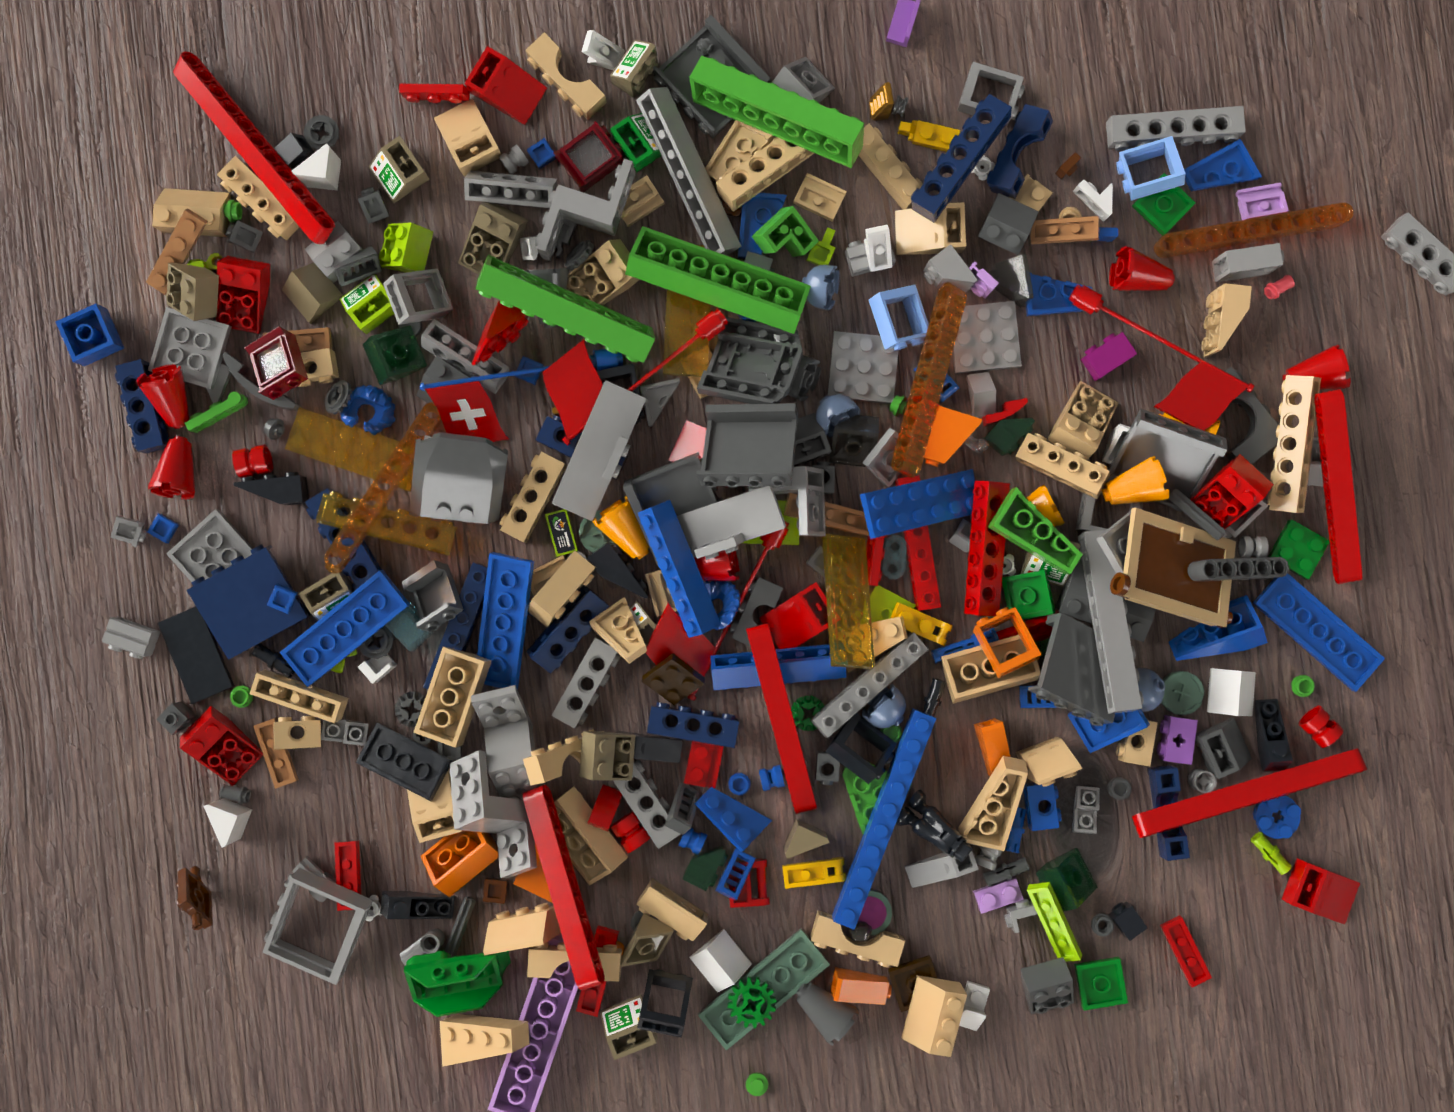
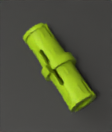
[1250,832,1292,875]

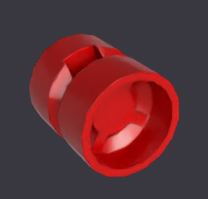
[232,444,273,478]
[1298,706,1344,748]
[610,811,651,853]

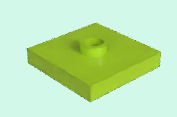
[856,585,915,625]

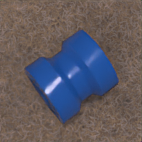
[759,765,785,792]
[678,828,707,855]

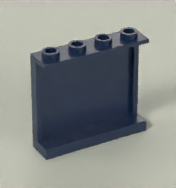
[186,544,311,660]

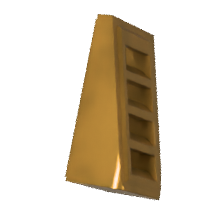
[869,82,894,121]

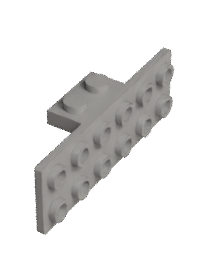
[552,381,646,521]
[677,486,786,560]

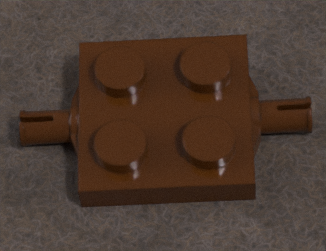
[176,866,213,930]

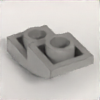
[321,719,369,746]
[1072,786,1100,834]

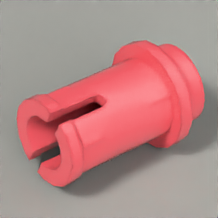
[1264,275,1295,299]

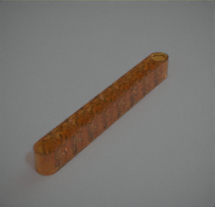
[1154,203,1354,258]
[891,282,967,478]
[324,402,441,573]

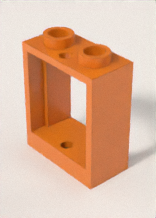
[973,607,1041,678]

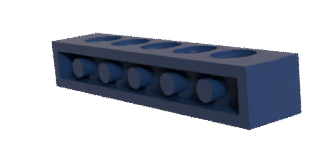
[911,94,1012,223]
[305,488,382,591]
[423,562,488,689]

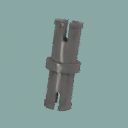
[983,857,1030,887]

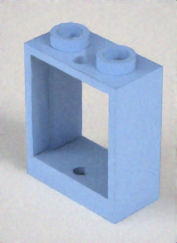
[1116,136,1185,201]
[869,285,932,351]

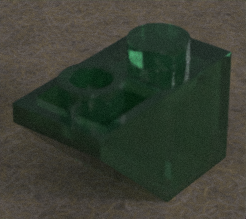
[983,418,1035,456]
[682,845,728,891]

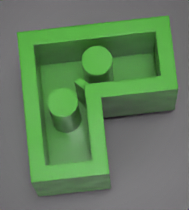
[751,206,819,257]

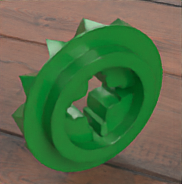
[791,696,824,731]

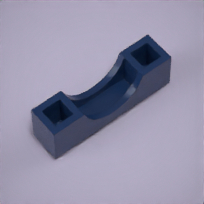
[987,104,1053,199]
[1148,765,1190,861]

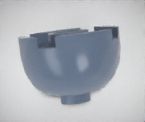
[802,265,840,310]
[816,394,861,437]
[1137,668,1165,712]
[862,684,906,728]

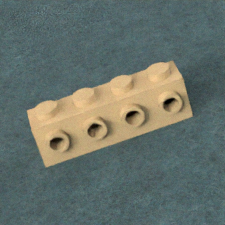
[858,123,923,210]
[217,156,299,241]
[1016,433,1110,499]

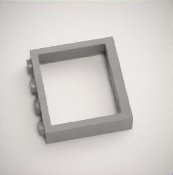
[263,868,373,985]

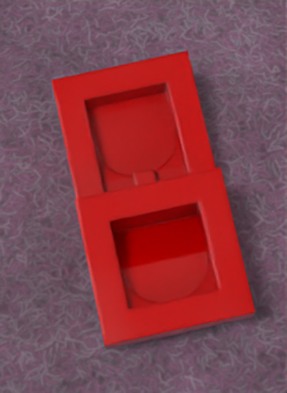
[982,398,1028,426]
[587,785,623,832]

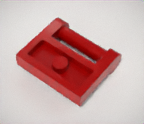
[727,858,770,908]

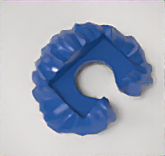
[340,385,395,435]
[704,581,740,630]

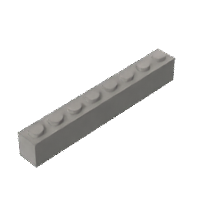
[636,87,742,256]
[1078,529,1144,714]

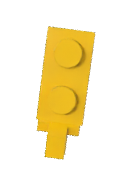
[898,120,961,152]

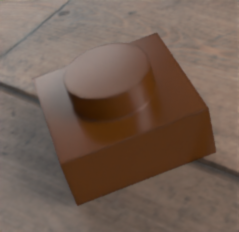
[1055,152,1081,179]
[483,878,508,904]

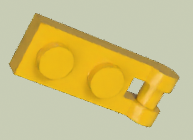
[890,602,953,646]
[782,857,846,889]

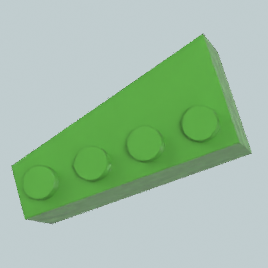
[988,487,1083,574]

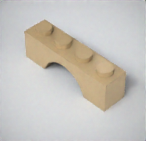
[525,32,607,120]
[523,729,604,785]
[810,911,905,968]
[527,942,622,982]

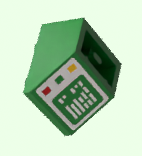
[610,113,662,172]

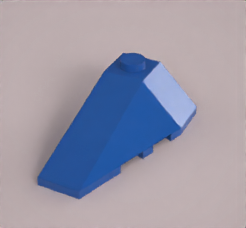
[1168,595,1268,661]

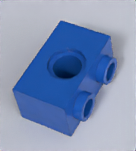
[1023,782,1062,831]

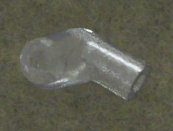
[965,432,988,453]

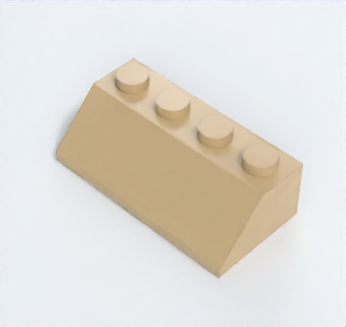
[941,635,1041,704]
[414,647,492,748]
[554,787,628,886]

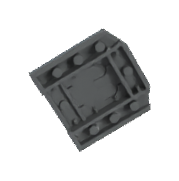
[697,317,803,404]
[409,433,508,524]

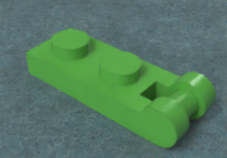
[185,391,248,433]

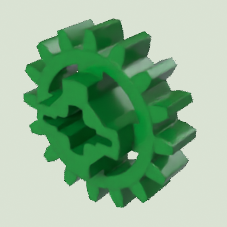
[728,977,776,1028]

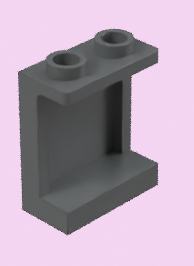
[401,560,464,632]

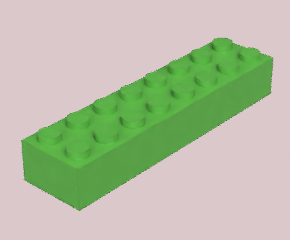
[689,56,864,168]
[625,226,811,334]
[475,255,655,363]

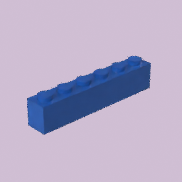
[638,500,721,638]
[710,643,847,690]

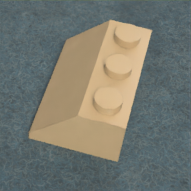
[152,188,231,237]
[636,878,708,941]
[483,903,561,955]
[902,975,967,1057]

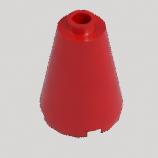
[1109,246,1175,291]
[1282,345,1351,390]
[136,364,190,429]
[148,436,195,499]
[694,550,740,581]

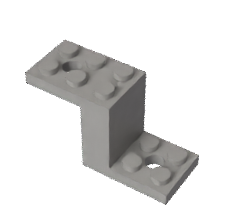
[535,159,635,261]
[747,466,826,537]
[471,685,545,800]
[450,750,537,878]

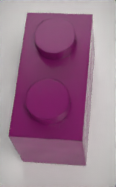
[1080,332,1137,381]

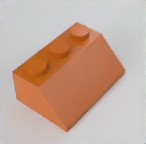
[421,830,499,897]

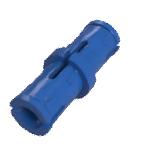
[1005,807,1027,853]

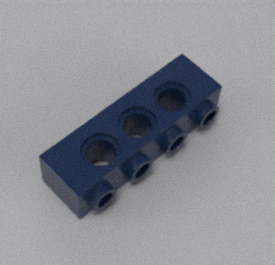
[115,359,169,453]
[535,415,628,480]
[526,585,609,674]
[647,702,739,748]

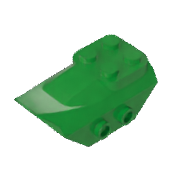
[404,951,511,1017]

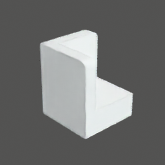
[358,654,397,684]

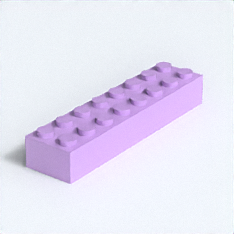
[488,934,578,1112]

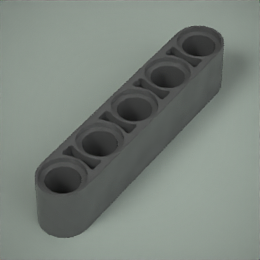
[1188,557,1289,581]

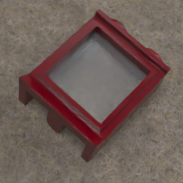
[553,121,624,193]
[244,326,308,400]

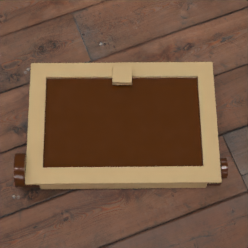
[1110,508,1236,628]

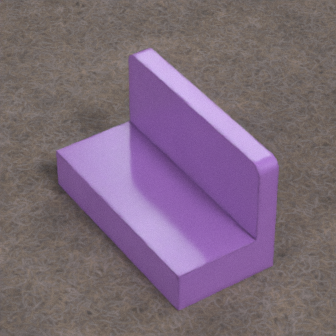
[886,0,921,47]

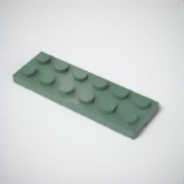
[698,928,830,1050]

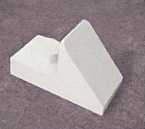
[582,30,625,70]
[1073,180,1113,222]
[864,225,892,272]
[959,981,990,1031]

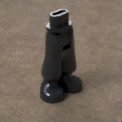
[896,789,973,862]

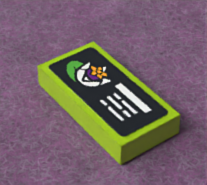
[545,509,578,557]

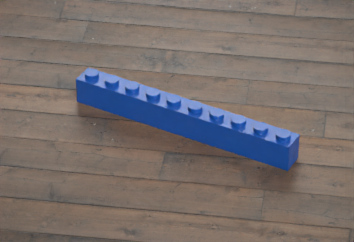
[832,708,937,930]

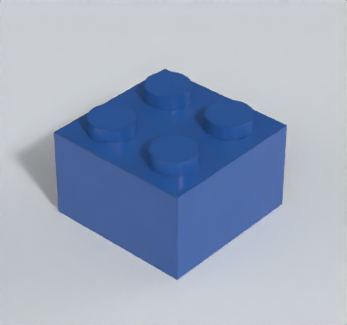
[55,304,125,366]

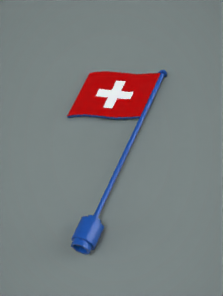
[420,349,623,442]

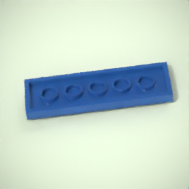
[860,469,975,539]
[477,552,534,690]
[280,570,410,687]
[1252,573,1385,692]

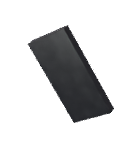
[158,607,235,704]
[356,723,453,802]

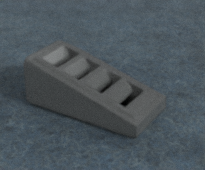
[334,246,382,287]
[665,782,700,834]

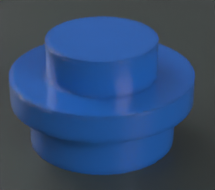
[728,773,751,795]

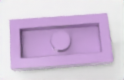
[973,877,1024,914]

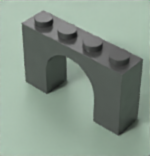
[1224,367,1280,464]

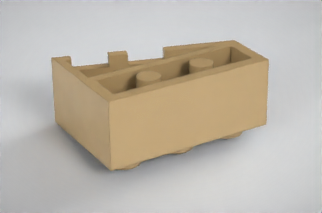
[528,551,596,628]

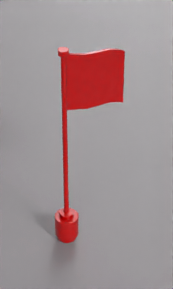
[1068,284,1254,431]
[543,309,729,446]
[645,521,789,701]

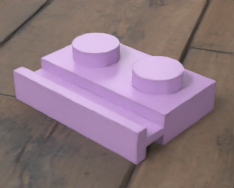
[1235,182,1289,223]
[969,262,999,299]

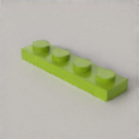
[1027,882,1082,962]

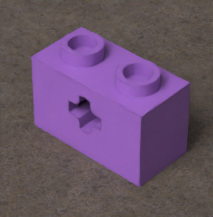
[1157,715,1198,765]

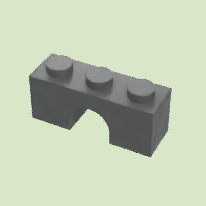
[730,577,783,647]

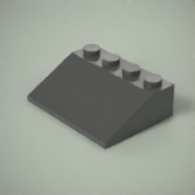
[1056,548,1156,642]

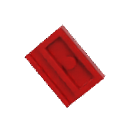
[684,741,724,788]

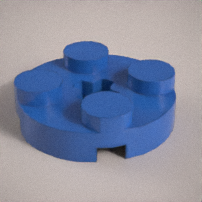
[1253,796,1301,839]

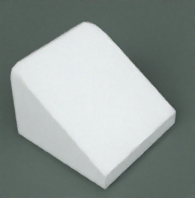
[520,236,539,260]

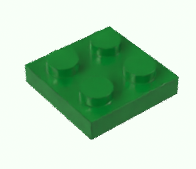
[1132,173,1196,236]
[1268,519,1329,580]
[1002,570,1055,621]
[1074,957,1128,1011]

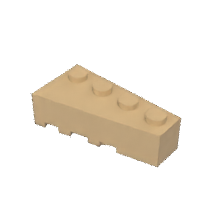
[958,756,1028,851]
[440,1014,530,1067]

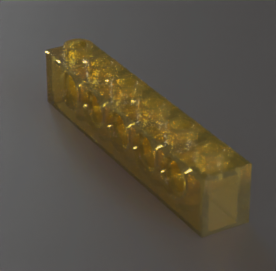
[316,492,457,556]

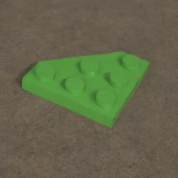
[842,761,912,834]

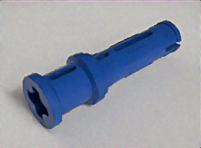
[931,627,999,664]

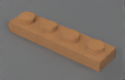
[146,209,208,295]
[783,493,869,537]

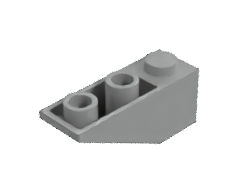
[904,851,979,888]

